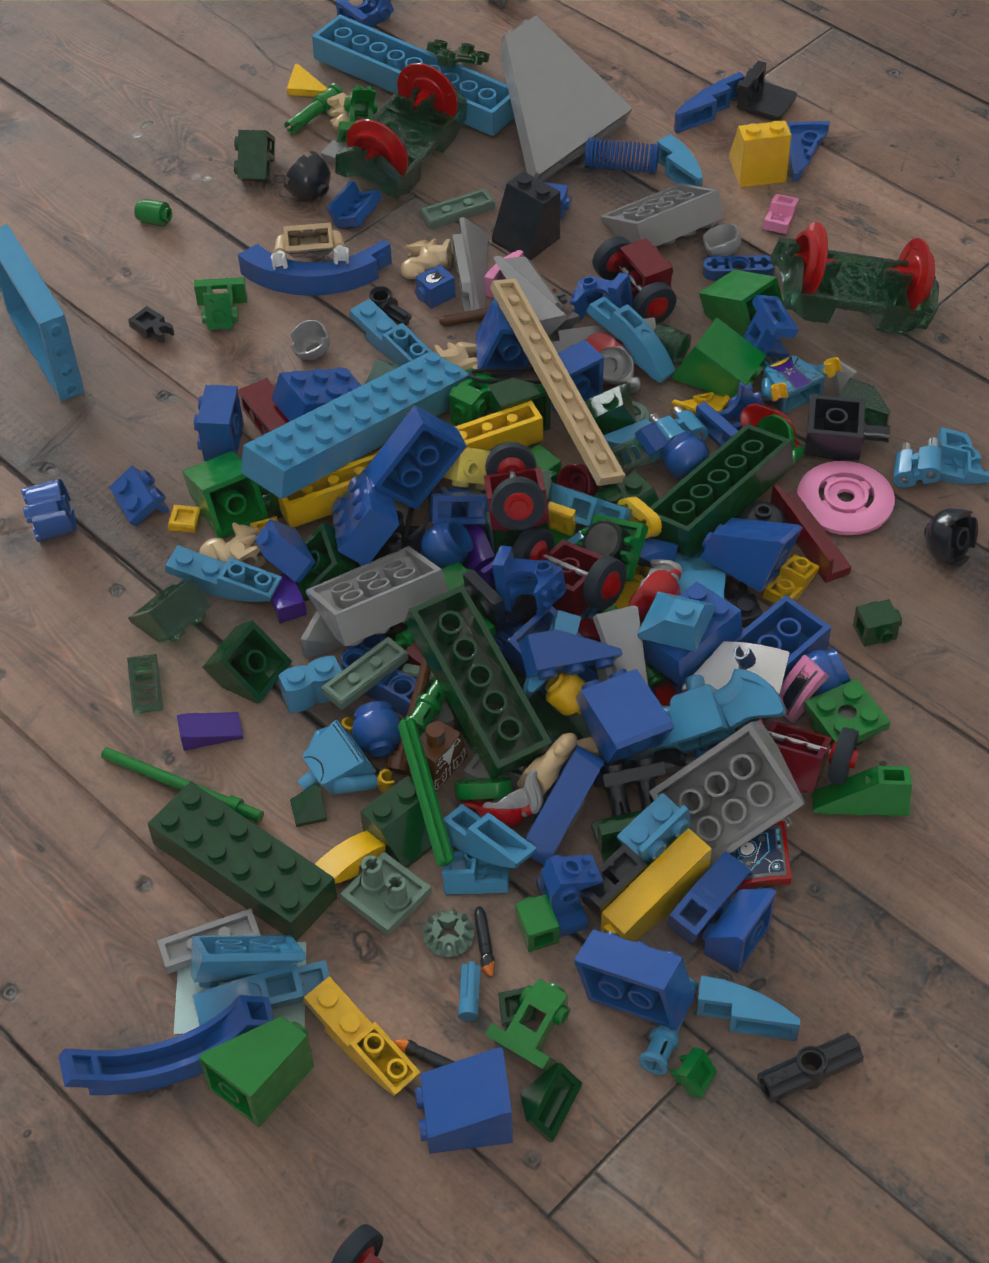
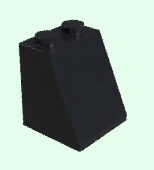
[492,171,560,260]

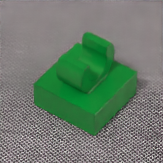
[670,1047,717,1099]

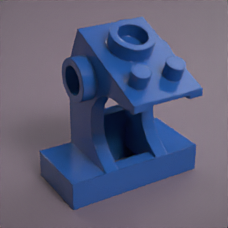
[336,0,394,27]
[570,272,633,321]
[744,295,799,363]
[696,382,764,447]
[430,487,489,524]
[492,546,566,616]
[536,854,603,938]

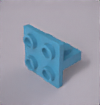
[617,793,692,866]

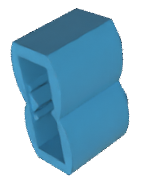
[278,656,342,713]

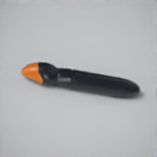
[474,906,495,977]
[395,1039,455,1068]

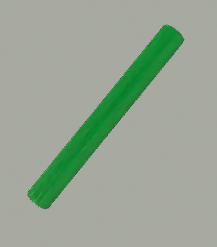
[398,718,455,866]

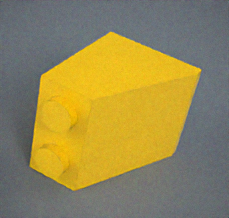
[729,120,792,187]

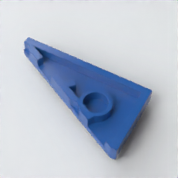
[786,121,830,181]

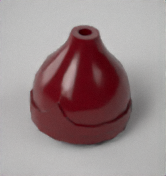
[556,463,599,496]

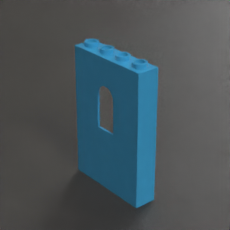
[0,224,85,402]

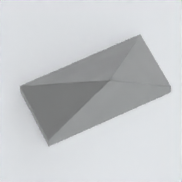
[301,611,344,658]

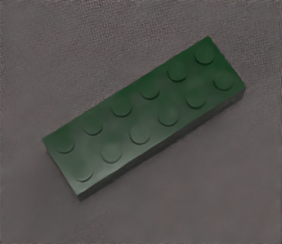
[650,424,794,558]
[405,585,552,780]
[147,781,337,942]

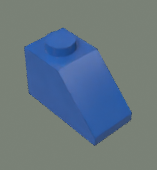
[255,519,315,584]

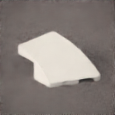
[681,641,790,694]

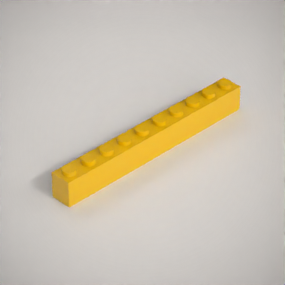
[278,400,543,528]

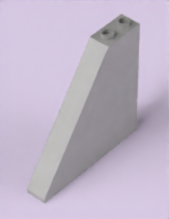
[499,15,633,182]

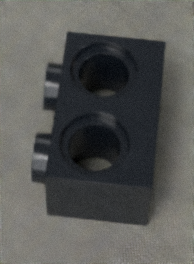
[579,844,648,919]

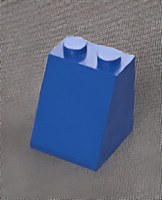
[476,297,529,375]
[701,518,803,592]
[576,669,675,766]
[415,1047,513,1154]

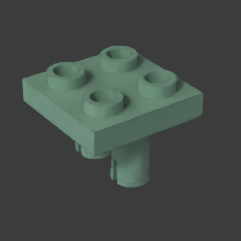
[340,852,432,937]

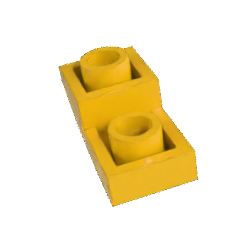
[763,554,820,604]
[315,830,386,884]

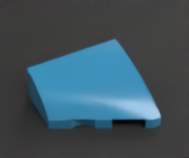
[935,427,989,484]
[442,851,510,895]

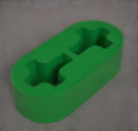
[454,777,513,800]

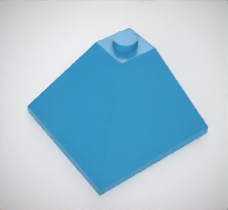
[191,935,306,987]

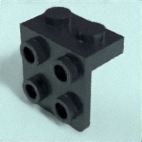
[736,60,797,120]
[463,569,537,631]

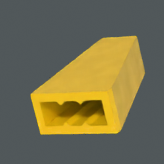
[601,828,712,942]

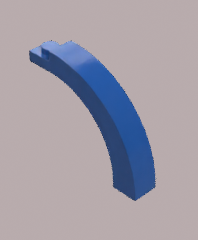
[238,239,392,296]
[58,995,274,1095]

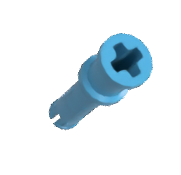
[638,977,699,1075]

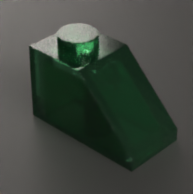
[839,378,891,426]

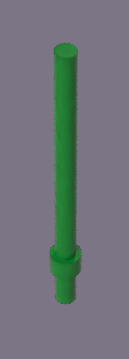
[101,747,264,823]

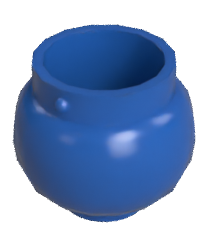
[660,431,709,480]
[421,520,473,569]
[806,648,851,697]
[352,701,401,757]

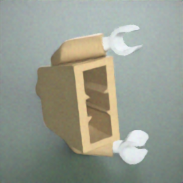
[271,222,349,270]

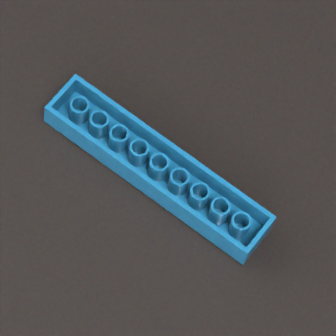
[312,15,514,136]
[241,351,470,499]

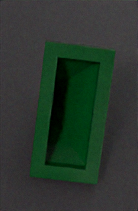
[520,1062,583,1142]

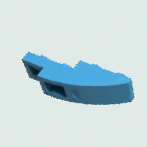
[586,297,676,383]
[349,298,434,365]
[547,483,632,527]
[165,545,282,602]
[192,960,330,1026]

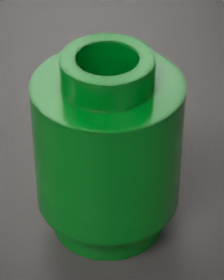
[134,199,172,226]

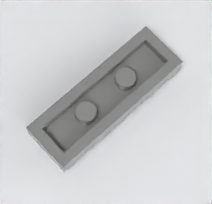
[157,908,261,974]

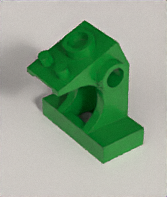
[336,85,386,143]
[194,277,248,330]
[448,367,496,426]
[485,979,570,1071]

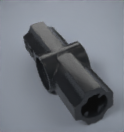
[757,1033,864,1103]

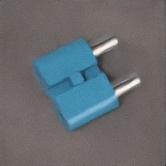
[650,406,709,442]
[893,437,943,488]

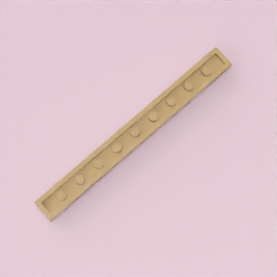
[490,278,625,486]

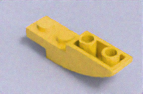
[303,976,421,1096]

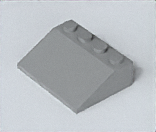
[600,183,725,247]
[306,546,448,647]
[649,720,806,866]

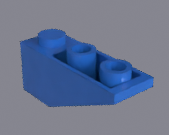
[519,629,623,680]
[666,851,752,946]

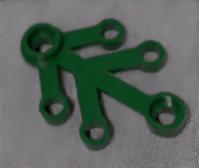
[426,39,490,68]

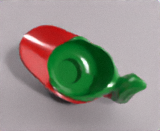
[740,404,805,464]

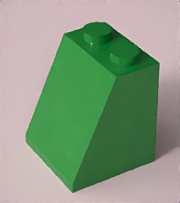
[699,270,784,338]
[672,317,767,399]
[182,451,269,538]
[199,1016,314,1127]

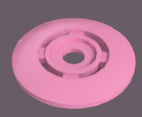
[797,461,895,535]

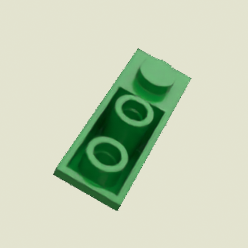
[812,766,912,817]

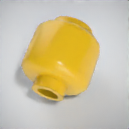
[545,671,586,716]

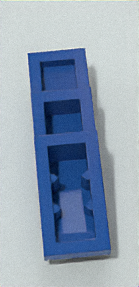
[674,72,745,134]

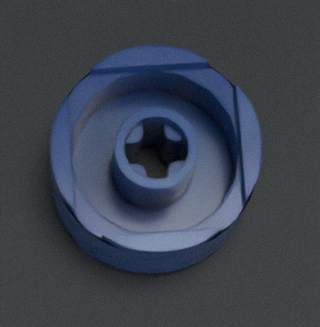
[22,479,77,542]

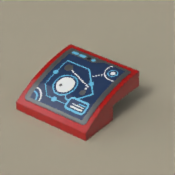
[730,821,792,892]

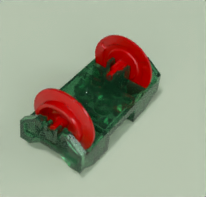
[335,63,467,199]
[770,222,939,334]

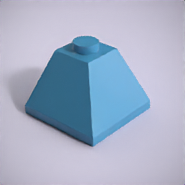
[637,591,716,652]

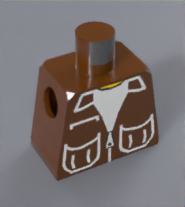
[409,720,468,792]

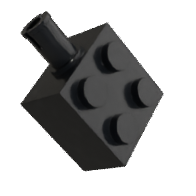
[805,394,890,460]

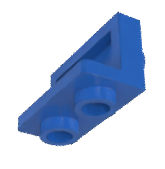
[327,181,383,228]
[109,465,169,526]

